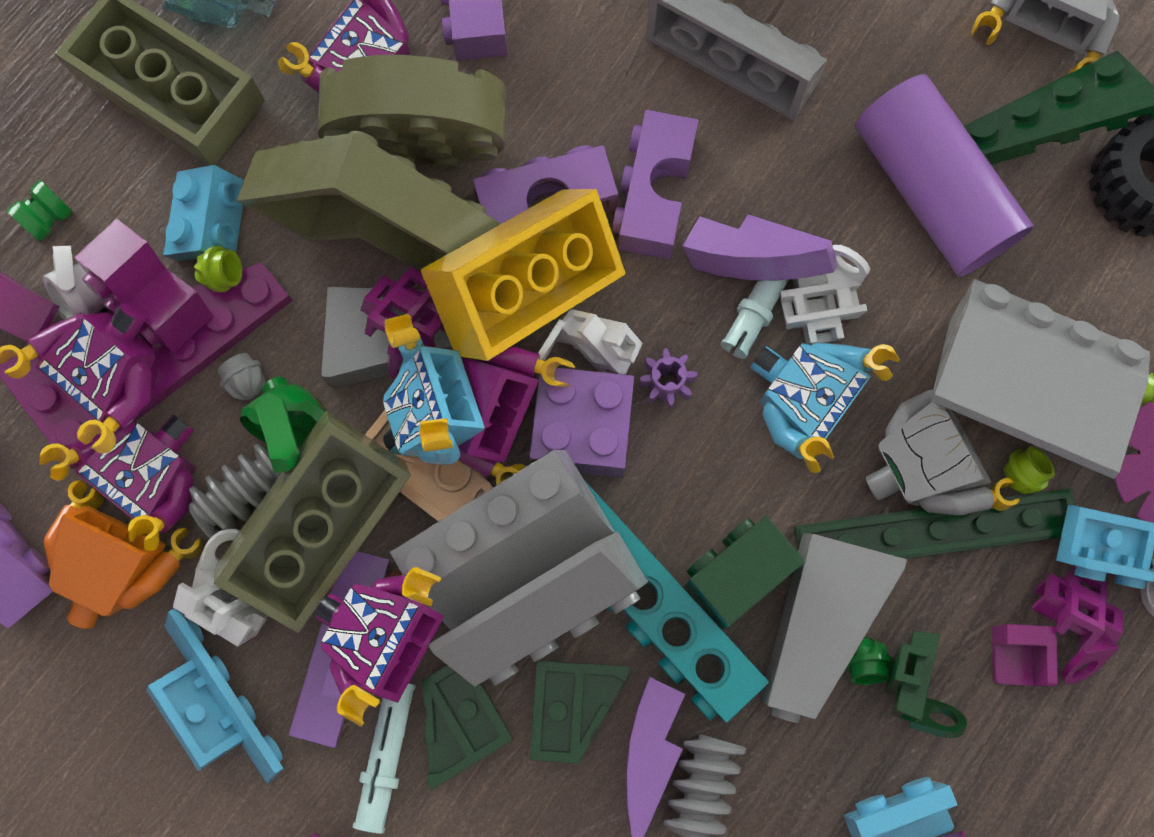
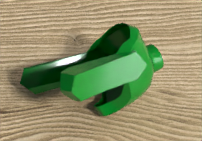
[240,377,326,474]

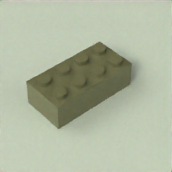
[55,0,265,166]
[213,410,411,633]

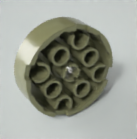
[318,55,507,171]

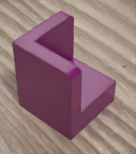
[992,624,1058,686]

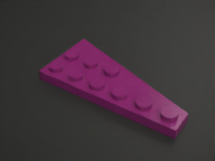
[0,262,293,469]

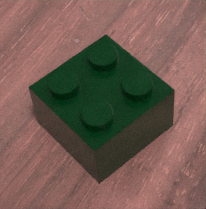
[683,516,806,630]

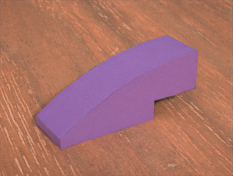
[683,214,838,281]
[625,677,685,837]

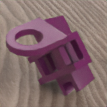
[360,266,446,379]
[1032,565,1123,684]

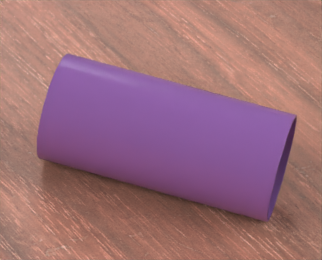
[855,74,1035,277]

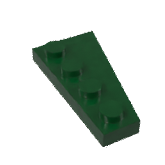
[964,50,1154,165]

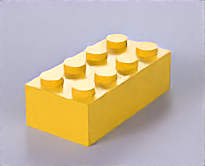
[420,189,626,361]

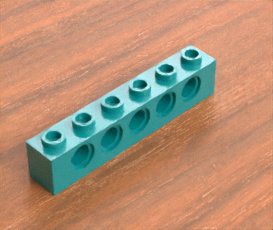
[584,480,769,723]

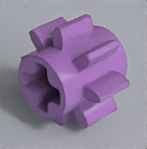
[639,349,698,409]

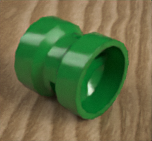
[6,180,74,243]

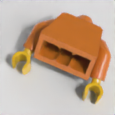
[43,480,203,629]

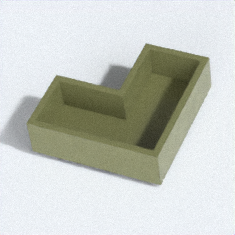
[236,131,501,272]

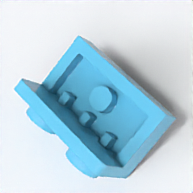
[163,165,244,261]
[1056,505,1154,589]
[843,777,957,837]

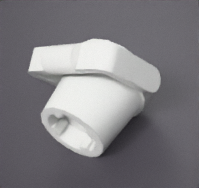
[43,245,107,320]

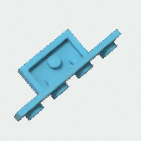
[147,608,283,784]

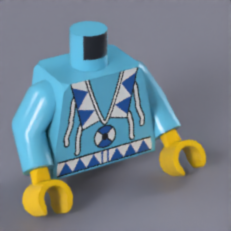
[383,314,485,465]
[750,343,900,473]

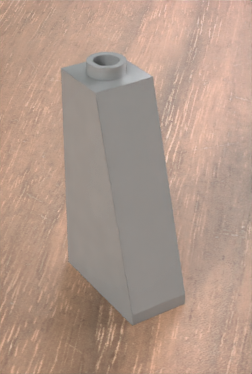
[321,287,453,387]
[760,533,907,723]

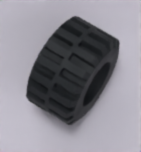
[1089,114,1154,237]

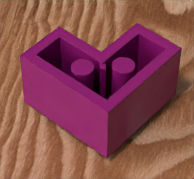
[74,219,213,354]

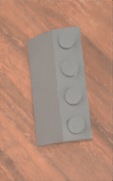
[646,0,827,121]
[390,450,615,630]
[429,532,648,687]

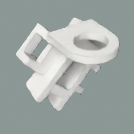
[780,245,870,345]
[538,309,643,375]
[173,529,268,647]

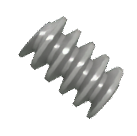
[188,443,282,538]
[662,733,746,837]

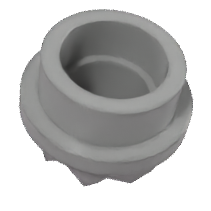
[217,353,265,400]

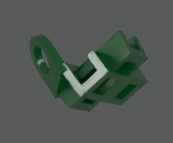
[885,631,967,738]

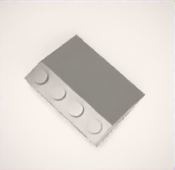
[931,279,1150,479]

